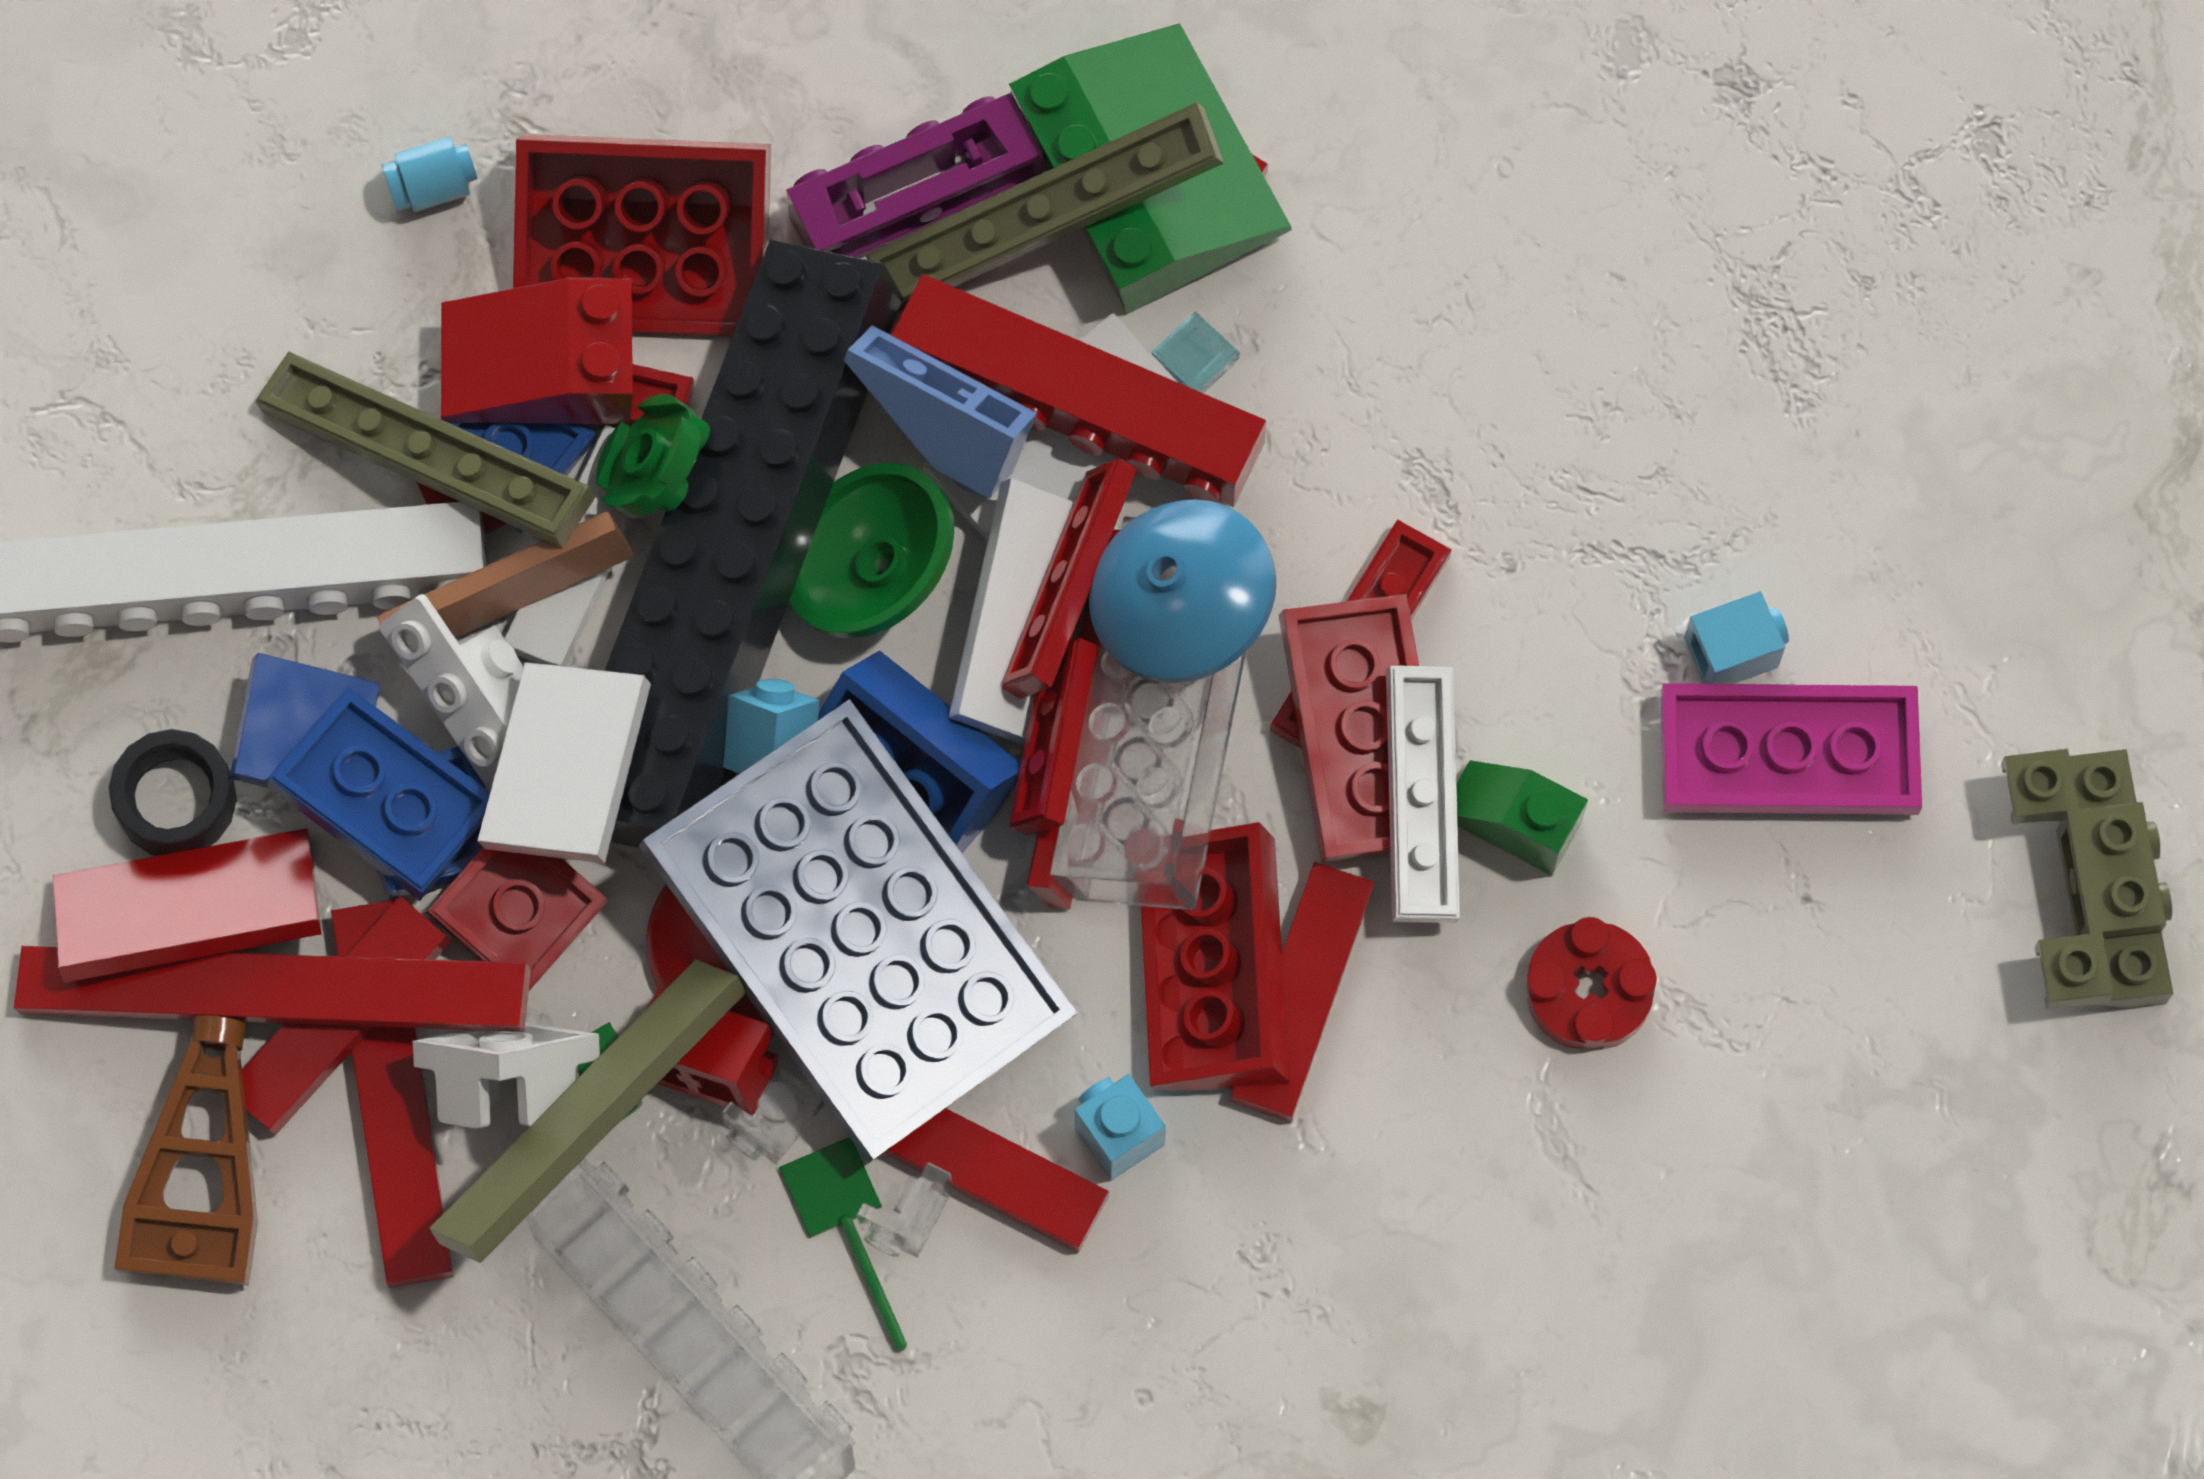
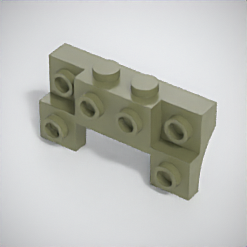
[2001,749,2174,1009]

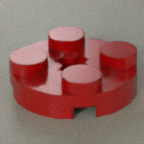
[1526,917,1657,1050]

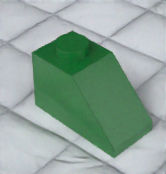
[1456,760,1588,876]

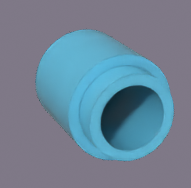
[381,136,478,213]

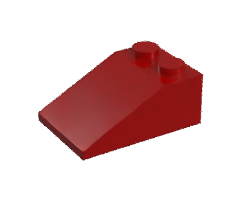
[441,278,633,425]

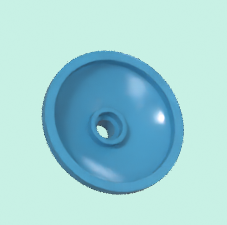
[1089,500,1277,683]

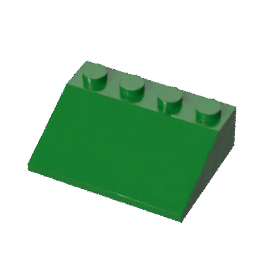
[1009,23,1292,314]

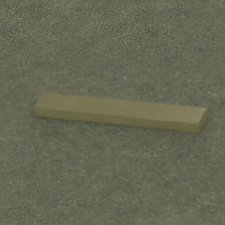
[866,102,1224,313]
[255,351,596,548]
[429,960,747,1263]

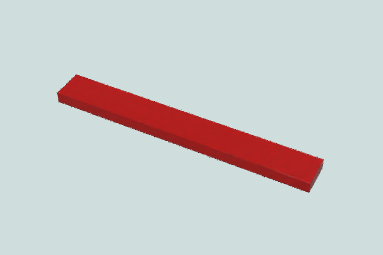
[13,946,531,1032]

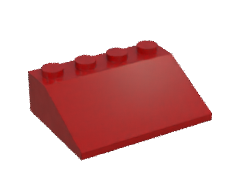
[513,134,772,335]

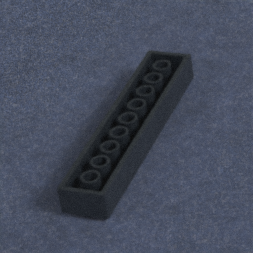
[604,239,903,849]

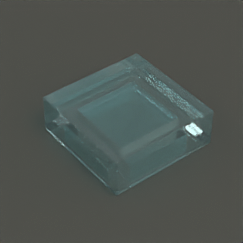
[1152,311,1240,393]

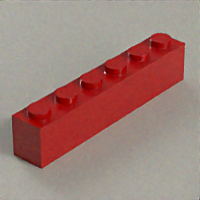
[891,274,1266,507]

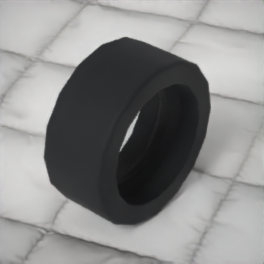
[108,729,237,856]

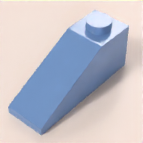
[844,325,1037,499]

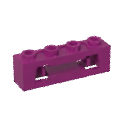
[786,92,1043,258]

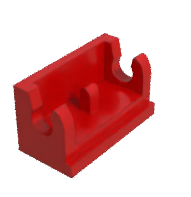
[646,988,779,1116]

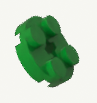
[596,394,710,518]

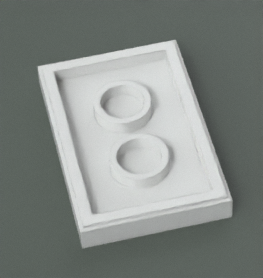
[478,662,651,863]

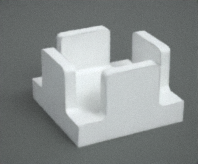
[413,1023,600,1129]

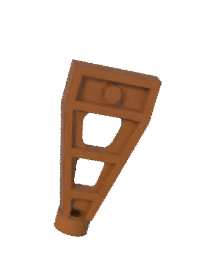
[114,1016,258,1286]

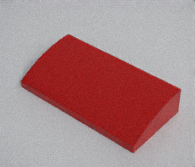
[1137,822,1290,1091]

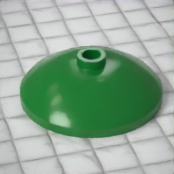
[789,463,954,639]

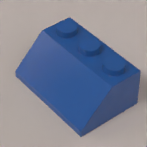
[818,650,1021,853]

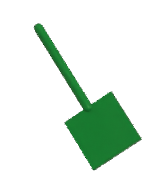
[779,1137,907,1351]

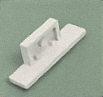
[379,594,524,792]

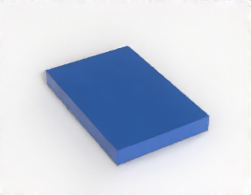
[267,687,490,901]

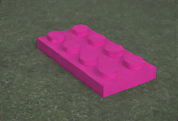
[1660,683,1922,815]

